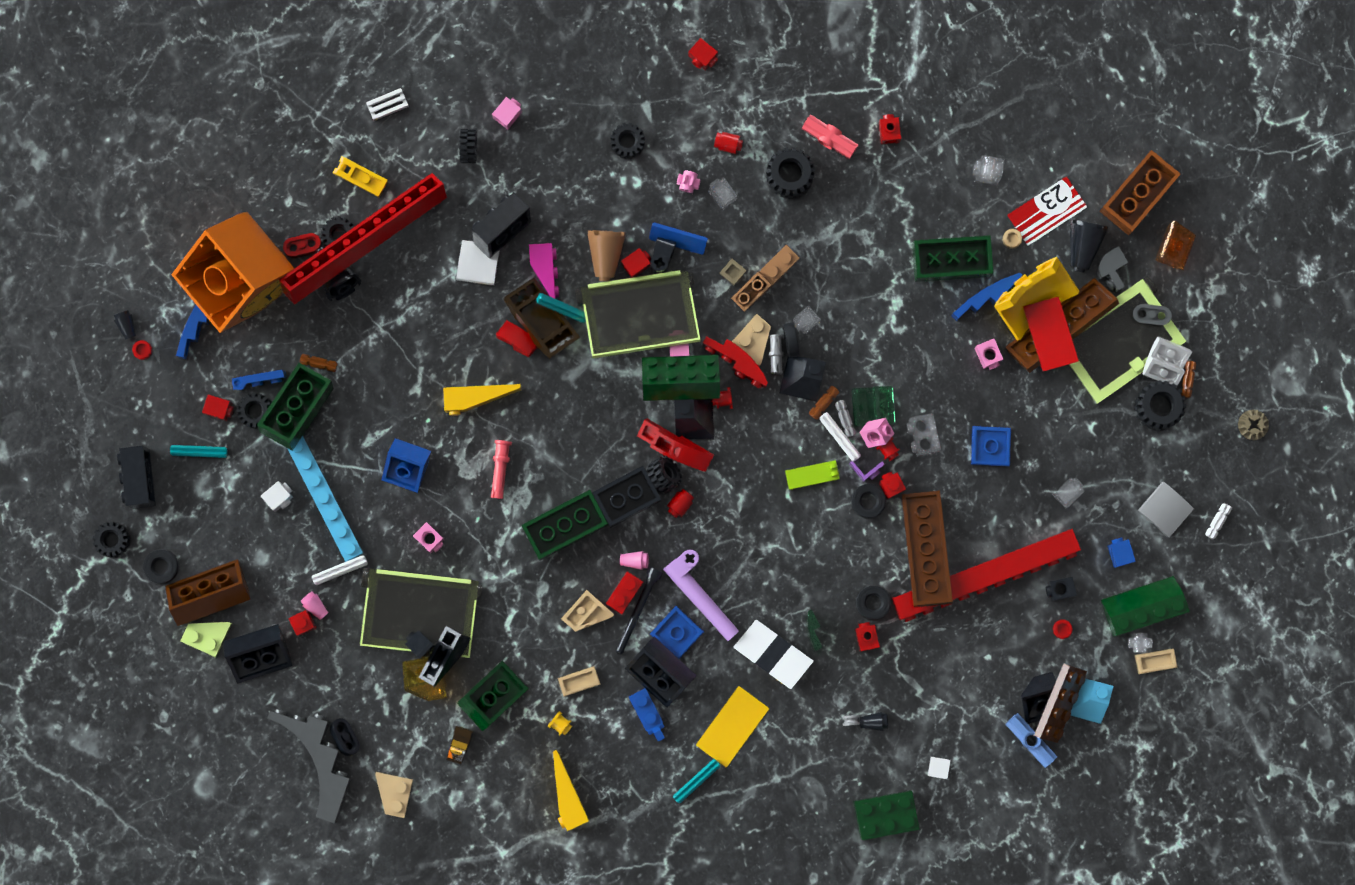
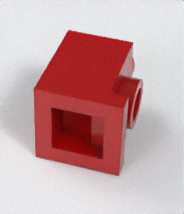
[879,114,901,144]
[855,622,880,652]

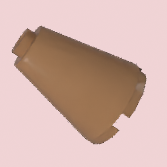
[587,230,626,281]

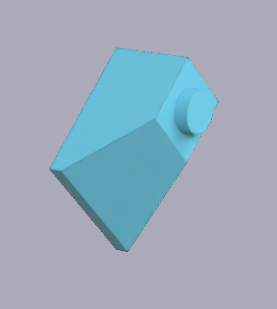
[1071,679,1113,724]

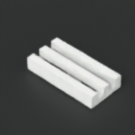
[366,88,409,121]

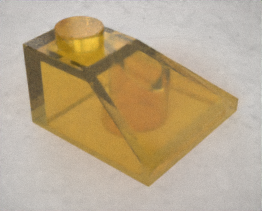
[402,657,447,701]

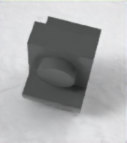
[1097,246,1128,293]

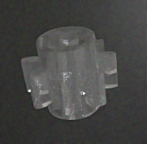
[1128,633,1152,653]

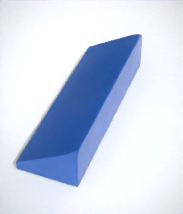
[649,222,708,255]

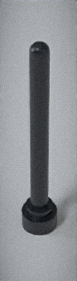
[616,567,663,655]

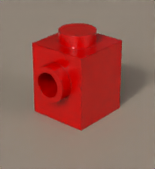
[688,38,718,71]
[879,471,906,500]

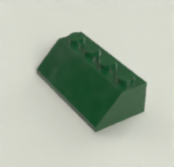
[1101,576,1190,637]

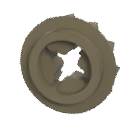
[1238,410,1269,440]

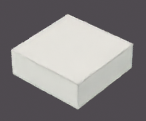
[928,757,950,779]

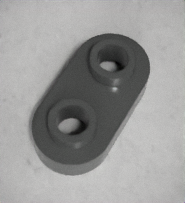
[1133,304,1172,326]

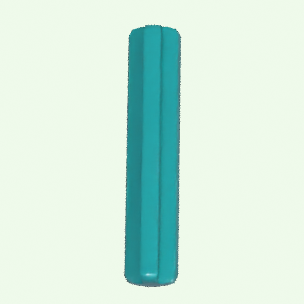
[536,293,586,323]
[170,445,228,458]
[673,759,721,803]

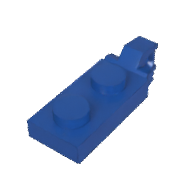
[232,370,287,390]
[629,688,665,742]

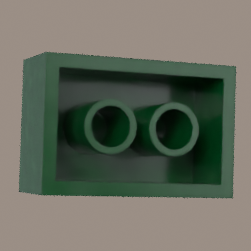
[853,790,920,840]

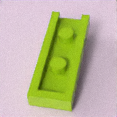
[785,460,840,490]

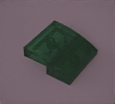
[851,386,895,427]
[806,609,823,652]

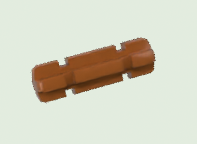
[300,354,338,372]
[1181,361,1196,398]
[809,386,839,420]

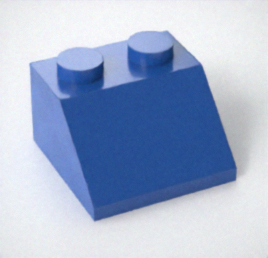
[382,438,431,493]

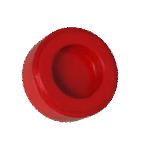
[132,340,153,360]
[1052,620,1073,639]

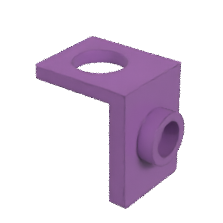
[849,461,885,482]

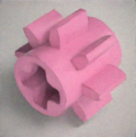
[677,170,700,193]

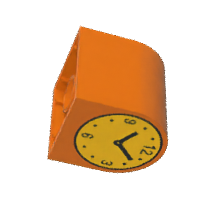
[171,212,295,333]

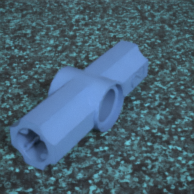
[1005,713,1057,768]

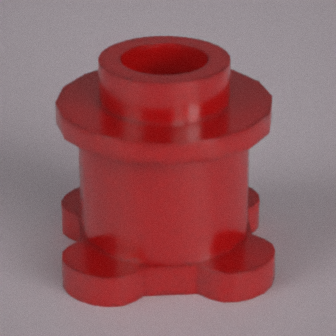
[712,387,733,409]
[876,437,900,461]

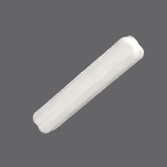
[819,412,861,462]
[312,555,368,585]

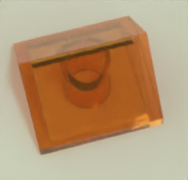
[1155,221,1196,270]

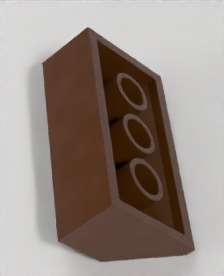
[165,559,251,626]

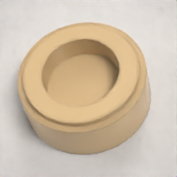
[1002,229,1022,249]

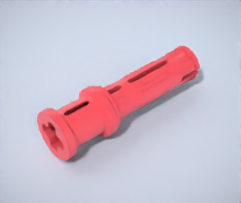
[491,440,512,499]

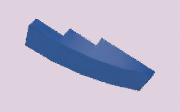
[951,273,1022,321]
[176,305,210,360]

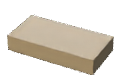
[1135,649,1178,674]
[558,666,601,697]

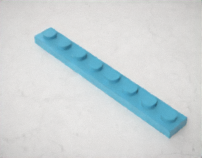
[287,436,364,562]

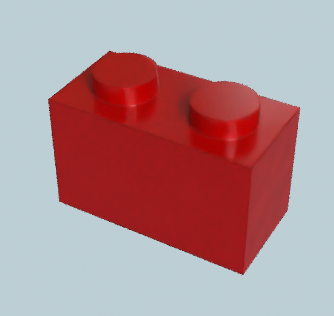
[606,571,643,615]

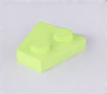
[181,622,232,657]

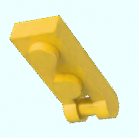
[333,156,388,197]

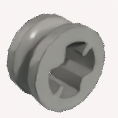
[842,715,860,726]

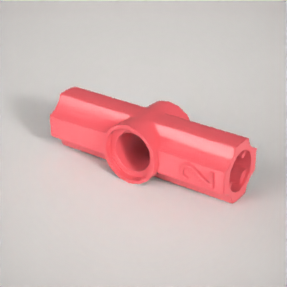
[802,114,858,159]

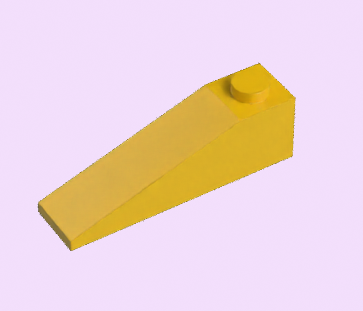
[443,384,521,416]
[553,750,589,831]

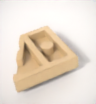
[732,314,771,366]
[561,590,614,632]
[376,772,413,818]

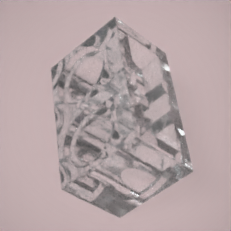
[972,155,1004,185]
[907,413,941,457]

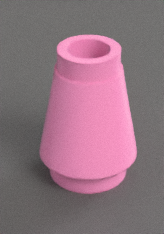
[620,551,649,570]
[301,591,329,620]

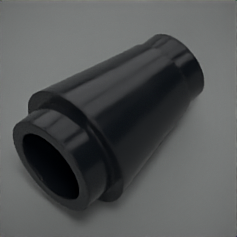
[114,310,136,340]
[860,712,888,731]

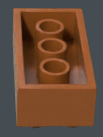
[1100,150,1181,235]

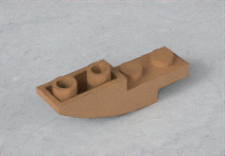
[731,245,800,312]

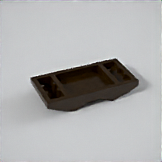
[503,277,580,359]

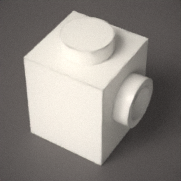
[261,481,293,512]

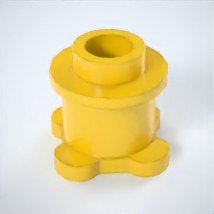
[548,711,572,736]

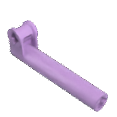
[663,550,739,641]

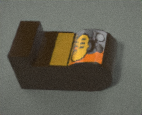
[446,726,474,765]

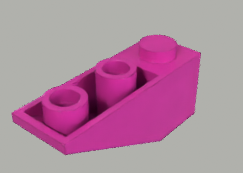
[529,243,559,299]

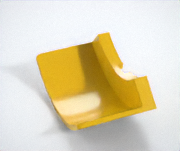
[994,257,1079,341]

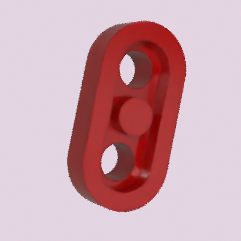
[283,233,322,258]

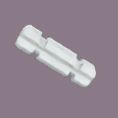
[1205,503,1232,539]

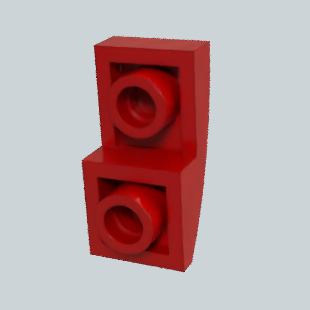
[496,320,537,358]

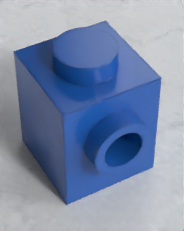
[1107,537,1136,568]

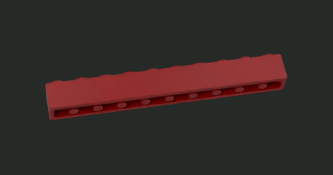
[279,173,447,305]
[892,529,1081,622]

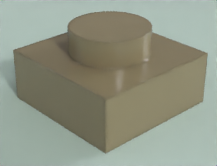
[720,259,746,286]

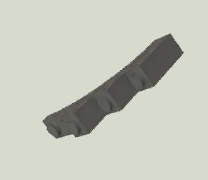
[267,709,352,823]

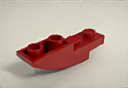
[702,336,768,389]
[637,418,714,472]

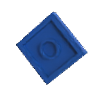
[971,426,1011,467]
[650,606,704,659]

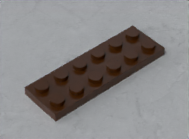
[1005,278,1119,373]
[902,491,953,607]

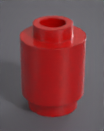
[714,132,743,154]
[667,489,694,518]

